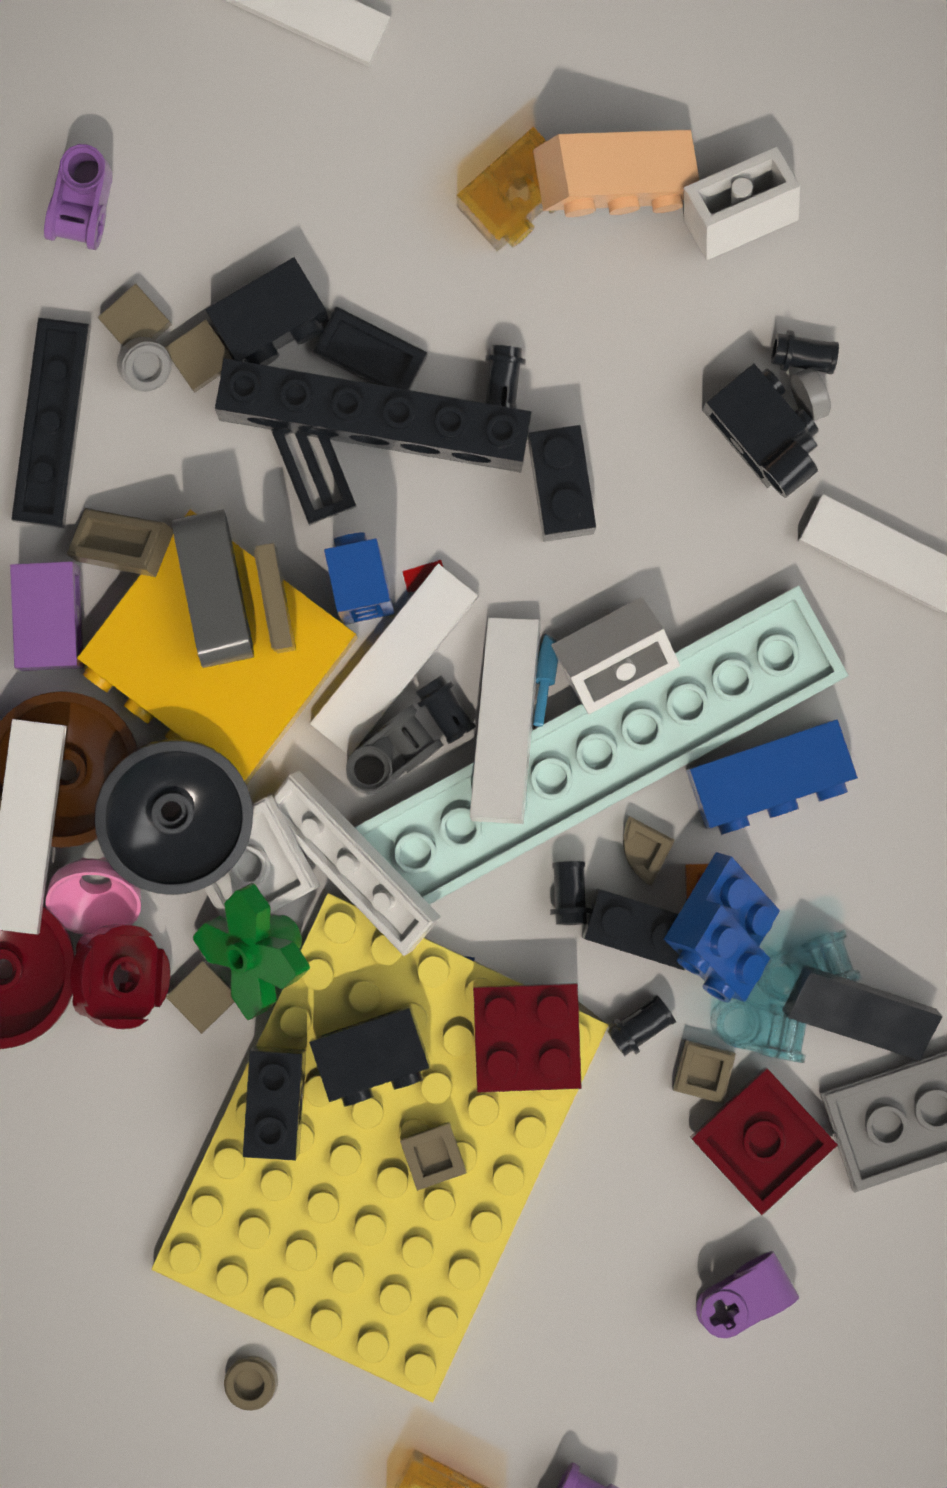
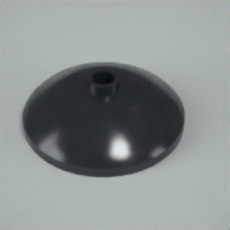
[94,739,253,895]

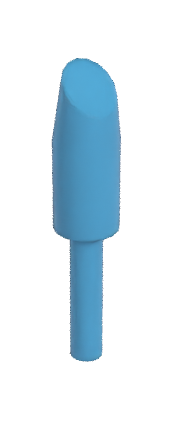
[533,634,558,727]

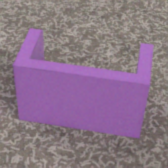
[10,562,84,671]

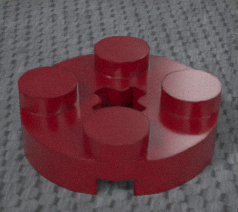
[70,924,170,1030]

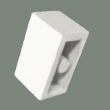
[684,147,801,260]
[551,597,680,715]

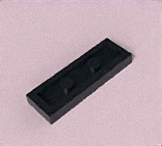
[782,965,943,1061]

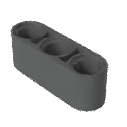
[172,509,254,668]

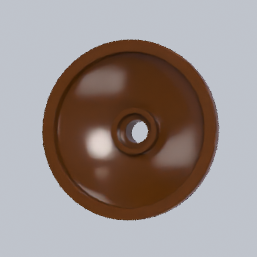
[0,691,138,848]

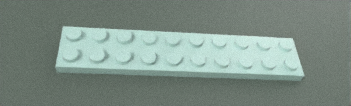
[355,586,849,905]

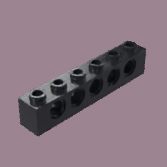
[215,358,532,473]

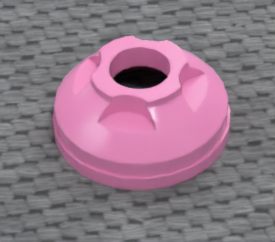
[46,857,141,935]

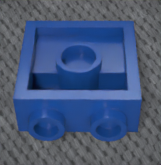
[664,852,780,1003]

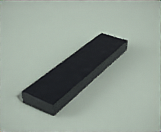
[11,318,91,528]

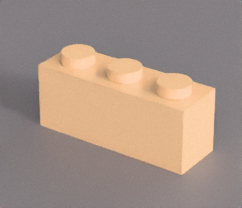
[533,130,700,217]

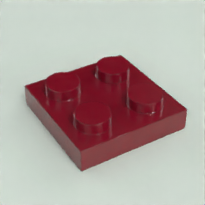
[473,983,582,1093]
[690,1067,838,1215]

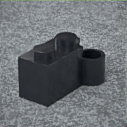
[702,363,819,498]

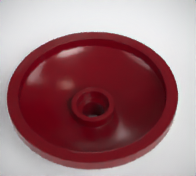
[0,906,75,1049]

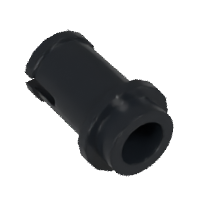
[771,330,839,375]
[484,345,526,409]
[416,675,476,744]
[550,861,591,925]
[607,995,676,1057]

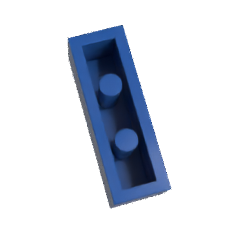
[324,532,395,625]
[686,719,858,835]

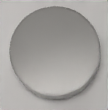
[117,337,172,392]
[790,368,831,421]

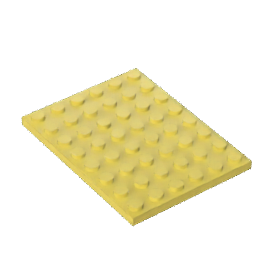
[151,893,608,1403]

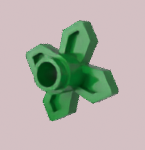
[193,883,310,1020]

